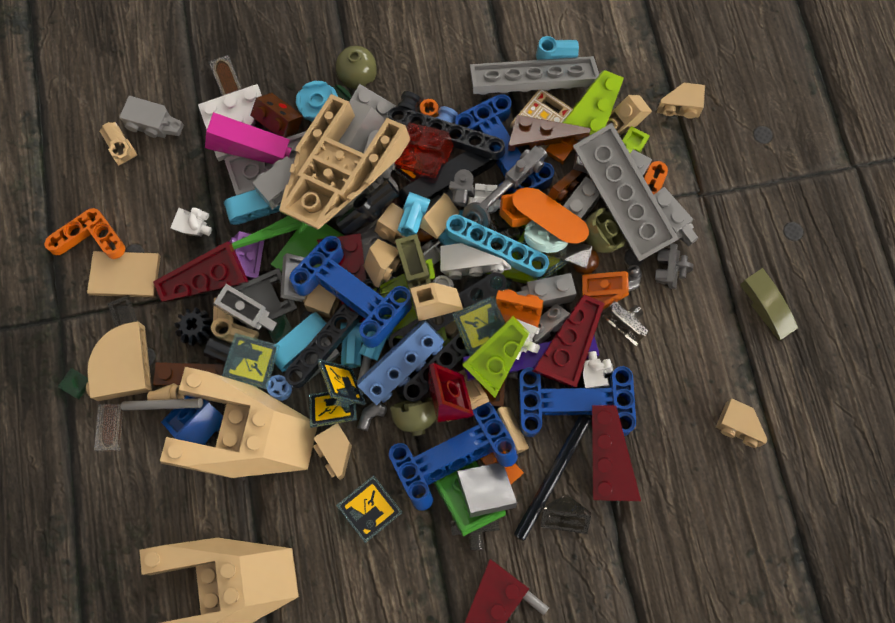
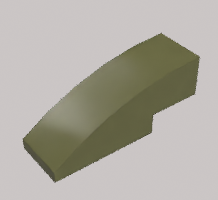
[395,234,431,310]
[740,268,798,341]

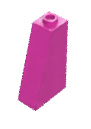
[205,112,292,164]

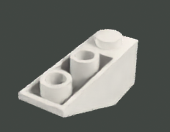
[440,243,511,279]

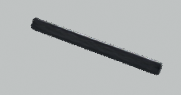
[514,415,591,541]

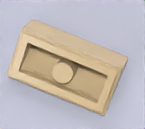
[420,193,460,239]
[496,407,529,454]

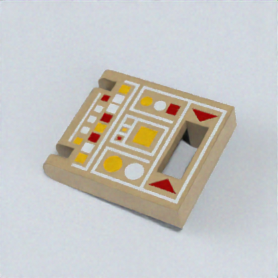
[510,90,573,150]

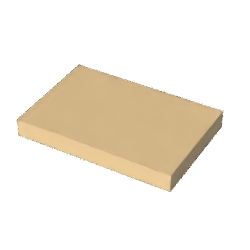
[87,251,161,298]

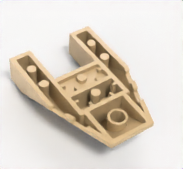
[279,94,410,230]
[160,367,318,478]
[140,538,299,623]

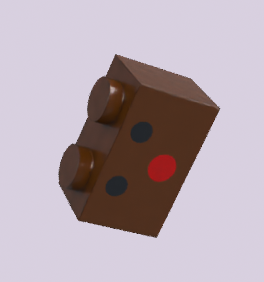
[250,93,304,138]

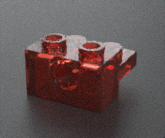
[394,122,454,178]

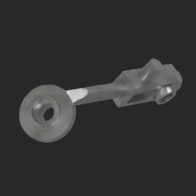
[463,146,547,228]

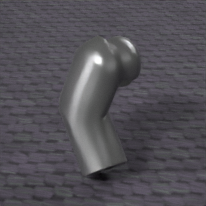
[628,265,642,292]
[357,402,387,431]

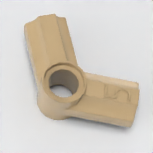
[100,122,137,166]
[211,297,259,349]

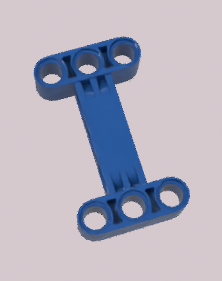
[455,94,554,200]
[290,236,412,348]
[518,366,636,437]
[389,402,518,511]

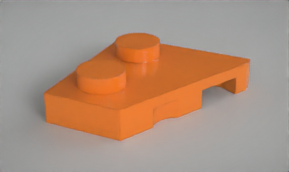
[582,271,629,309]

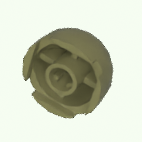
[336,45,377,89]
[585,208,626,253]
[390,397,436,436]

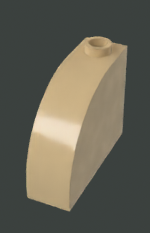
[86,322,152,401]

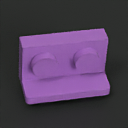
[230,231,264,280]

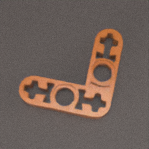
[44,208,125,259]

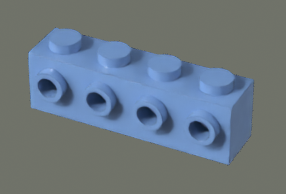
[357,320,444,405]

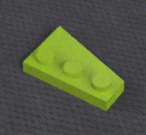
[562,70,624,135]
[463,316,530,398]

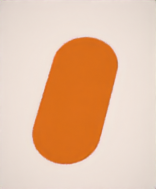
[512,187,589,243]

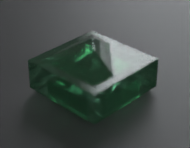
[267,314,293,344]
[58,368,88,400]

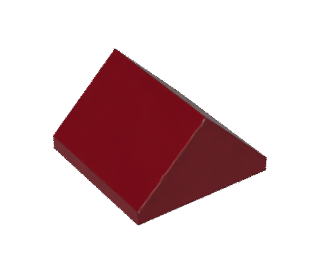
[428,363,474,422]

